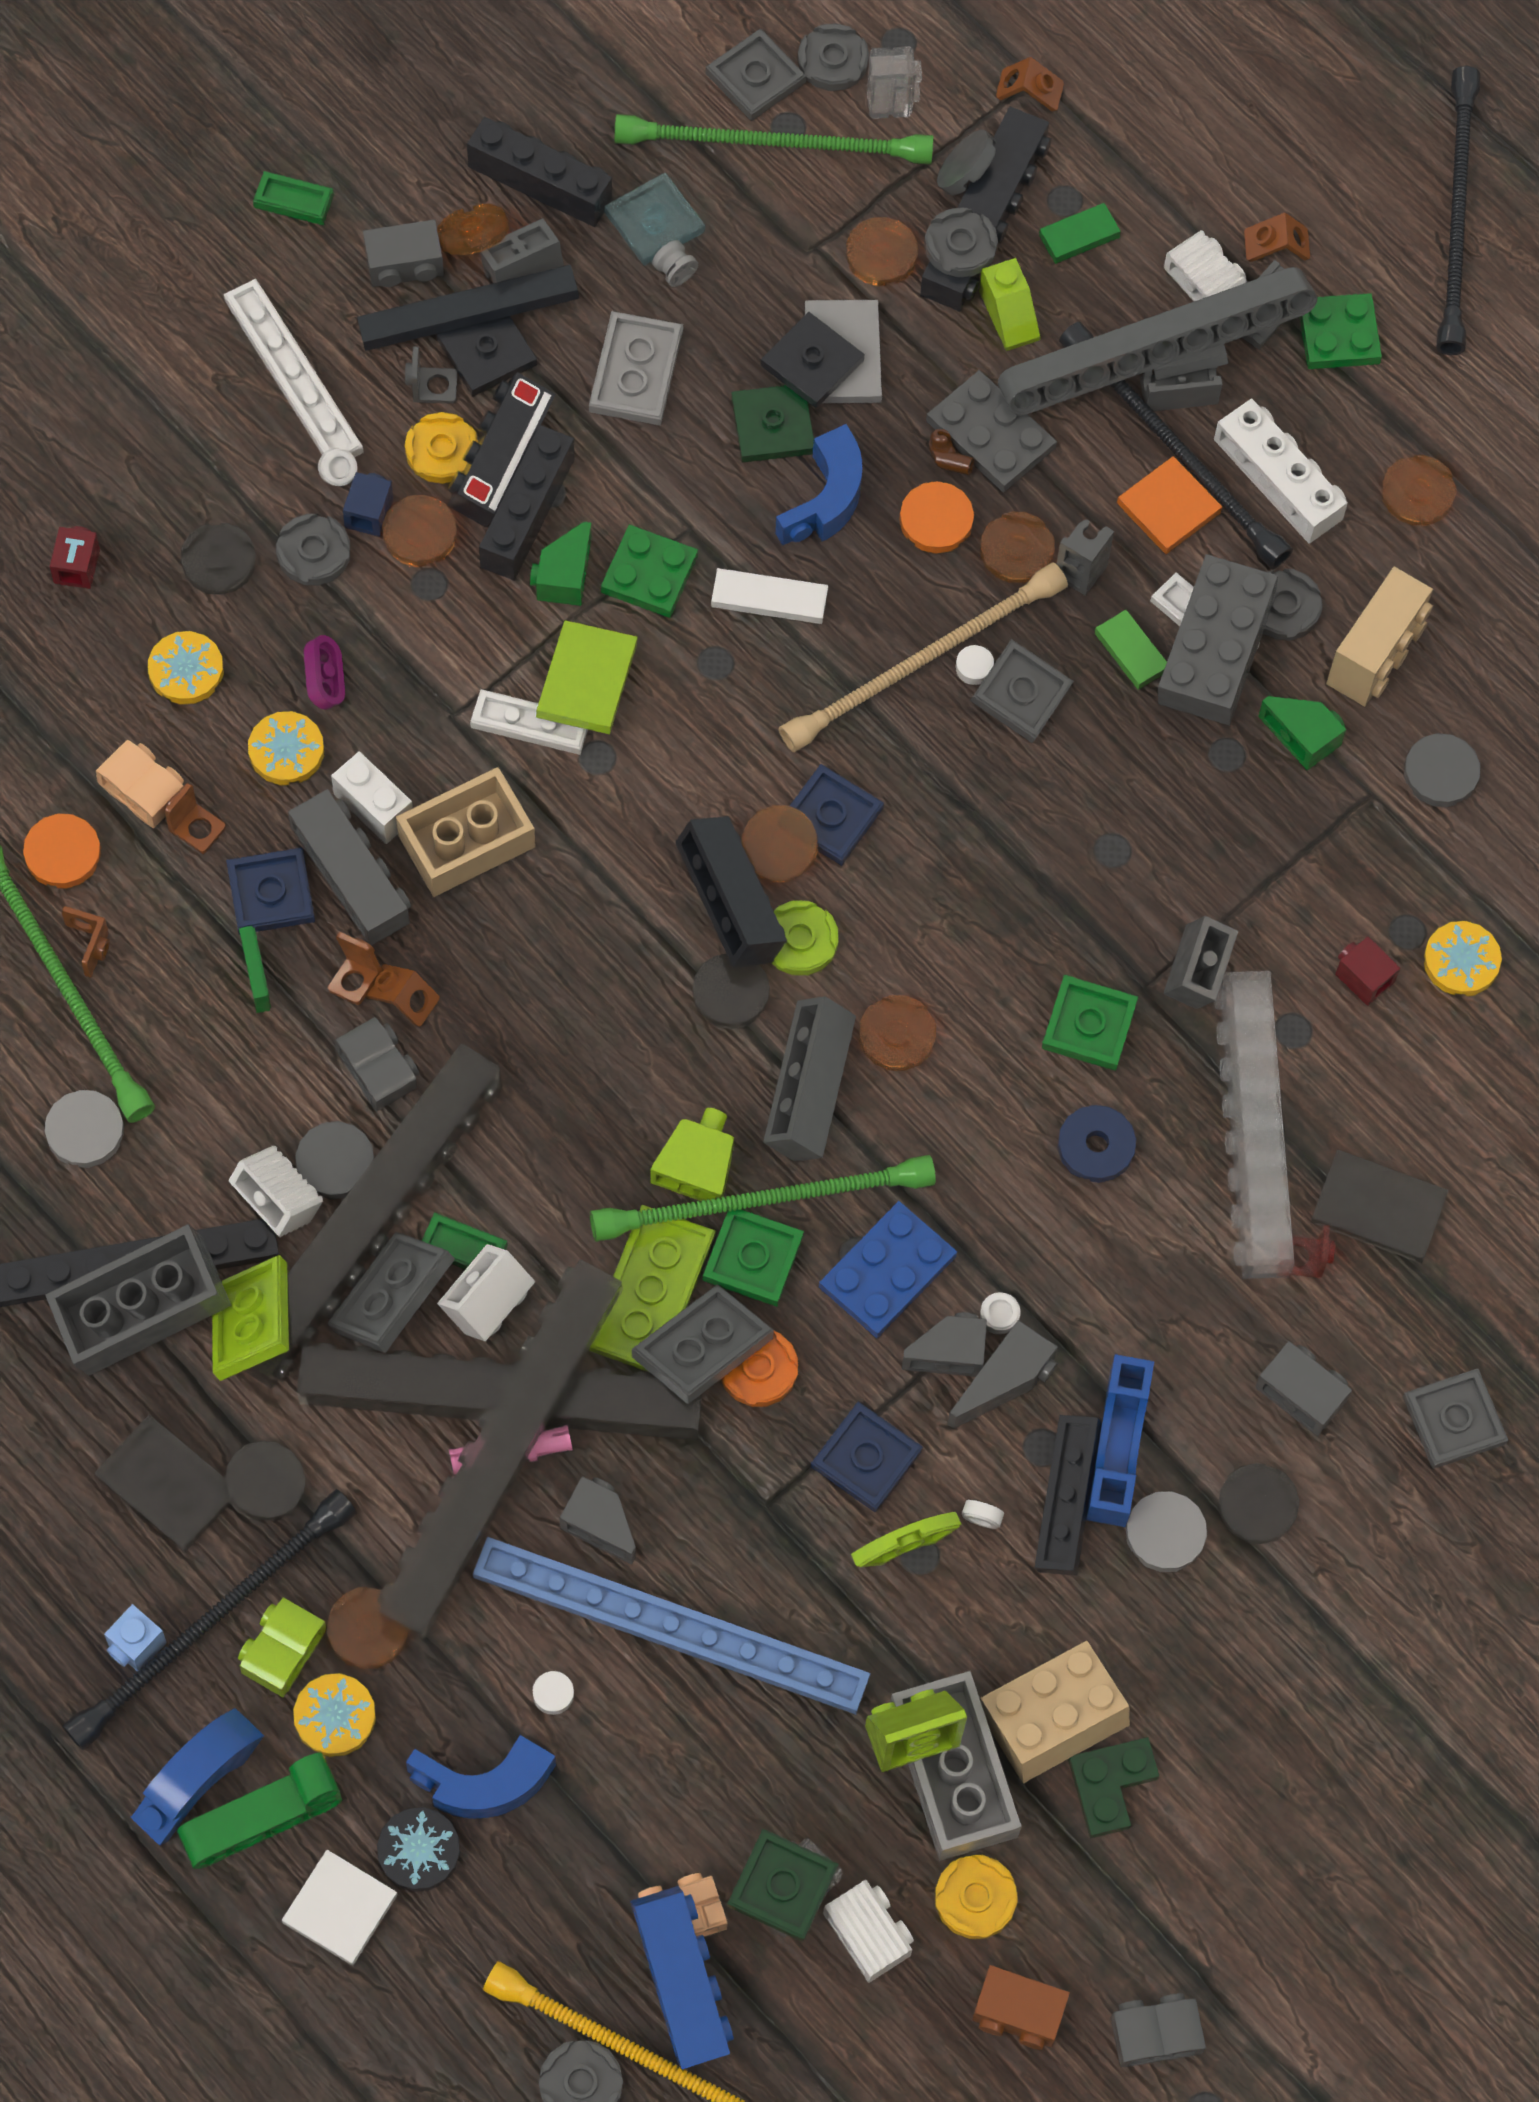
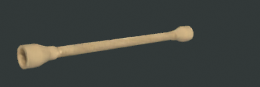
[779,562,1068,753]

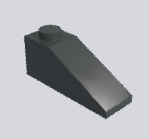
[947,1320,1058,1429]

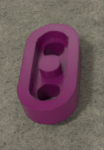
[304,635,345,710]

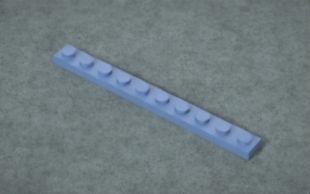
[473,1537,870,1715]

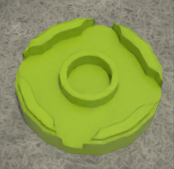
[772,901,838,975]

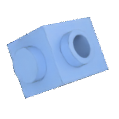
[104,1604,167,1671]

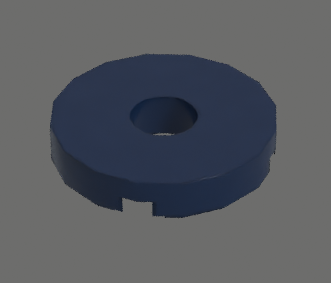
[1057,1105,1136,1183]

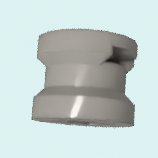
[652,240,698,287]

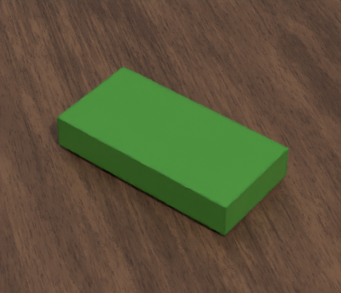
[1095,610,1167,690]

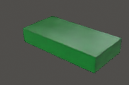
[253,171,334,225]
[1039,203,1121,264]
[239,926,271,1013]
[422,1212,508,1269]

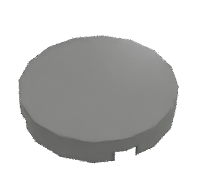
[44,1090,124,1168]
[1126,1491,1207,1572]

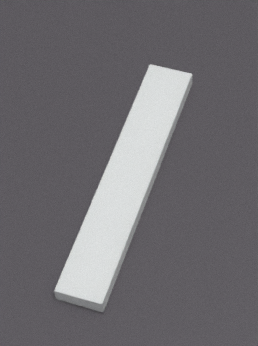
[224,279,364,457]

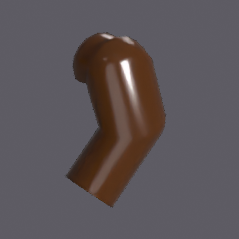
[928,429,974,475]

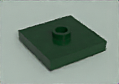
[731,385,814,463]
[727,1829,839,1942]

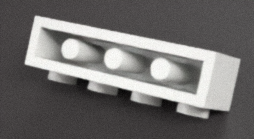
[1214,398,1348,544]

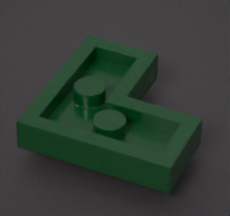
[1068,1737,1159,1839]

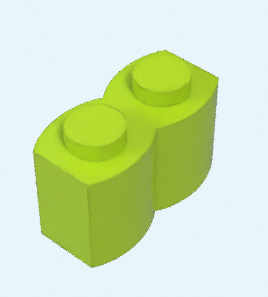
[238,1597,326,1697]

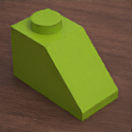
[979,258,1040,351]

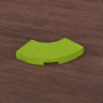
[851,1512,961,1567]

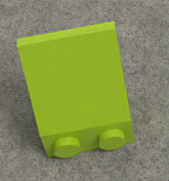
[865,1689,967,1772]

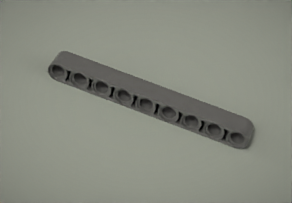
[998,267,1318,415]

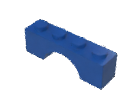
[1086,1354,1154,1527]

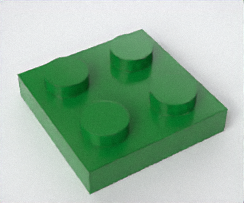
[1300,293,1382,369]
[601,524,698,618]
[1041,975,1138,1071]
[703,1209,804,1307]

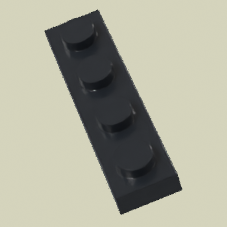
[1034,1415,1102,1576]

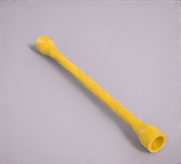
[483,1961,745,2102]

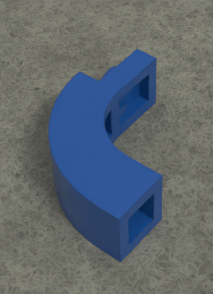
[775,424,862,546]
[131,1708,264,1845]
[406,1735,556,1819]

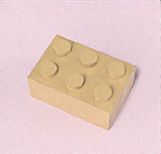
[1326,566,1433,707]
[396,767,535,897]
[980,1641,1130,1783]

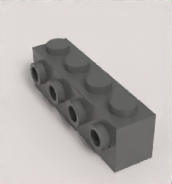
[288,789,411,946]
[763,996,856,1161]

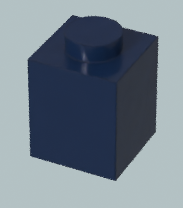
[343,472,393,537]

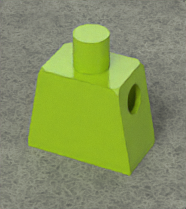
[651,1108,734,1202]

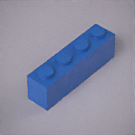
[630,1886,734,2069]

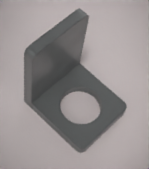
[405,346,457,404]

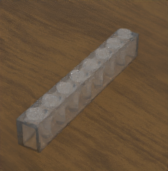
[1214,971,1294,1279]

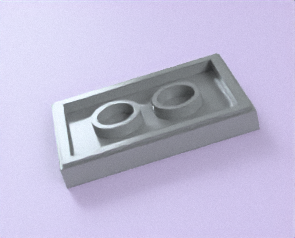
[805,300,882,404]
[589,311,683,426]

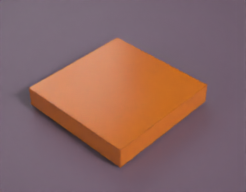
[1117,456,1222,554]

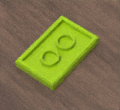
[536,620,637,734]
[212,1255,289,1381]

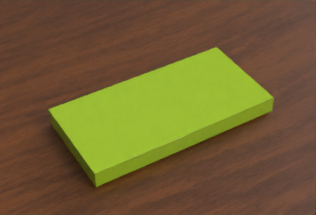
[586,1205,716,1372]

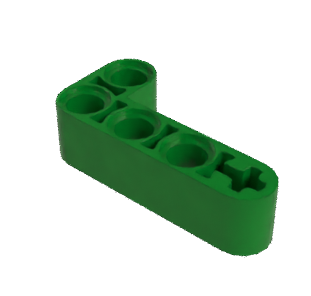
[177,1752,342,1869]

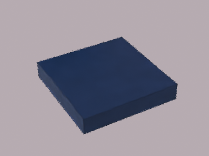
[778,764,884,866]
[226,847,315,935]
[811,1402,923,1513]

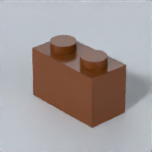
[972,1965,1070,2050]

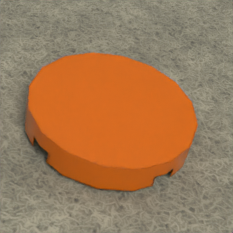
[899,481,974,554]
[23,814,101,889]
[721,1331,798,1407]

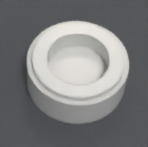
[318,448,357,486]
[956,645,994,685]
[980,1292,1020,1334]
[962,1500,1004,1529]
[533,1671,574,1715]

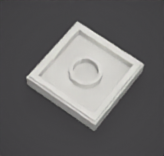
[282,1850,398,1966]

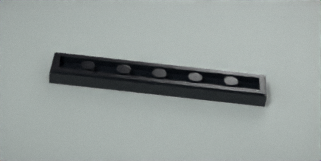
[357,265,580,351]

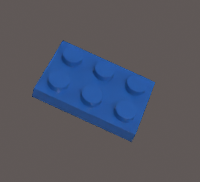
[819,1201,957,1338]

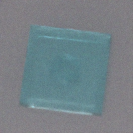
[604,172,705,266]

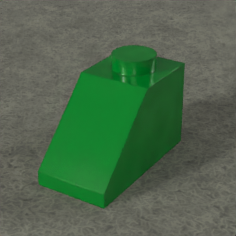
[530,522,592,606]
[1258,696,1346,770]

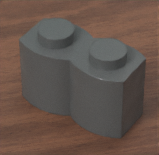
[335,1017,419,1112]
[1110,1993,1206,2068]

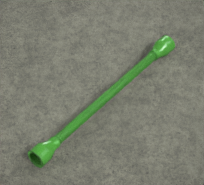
[614,114,933,165]
[0,845,155,1123]
[590,1155,936,1242]

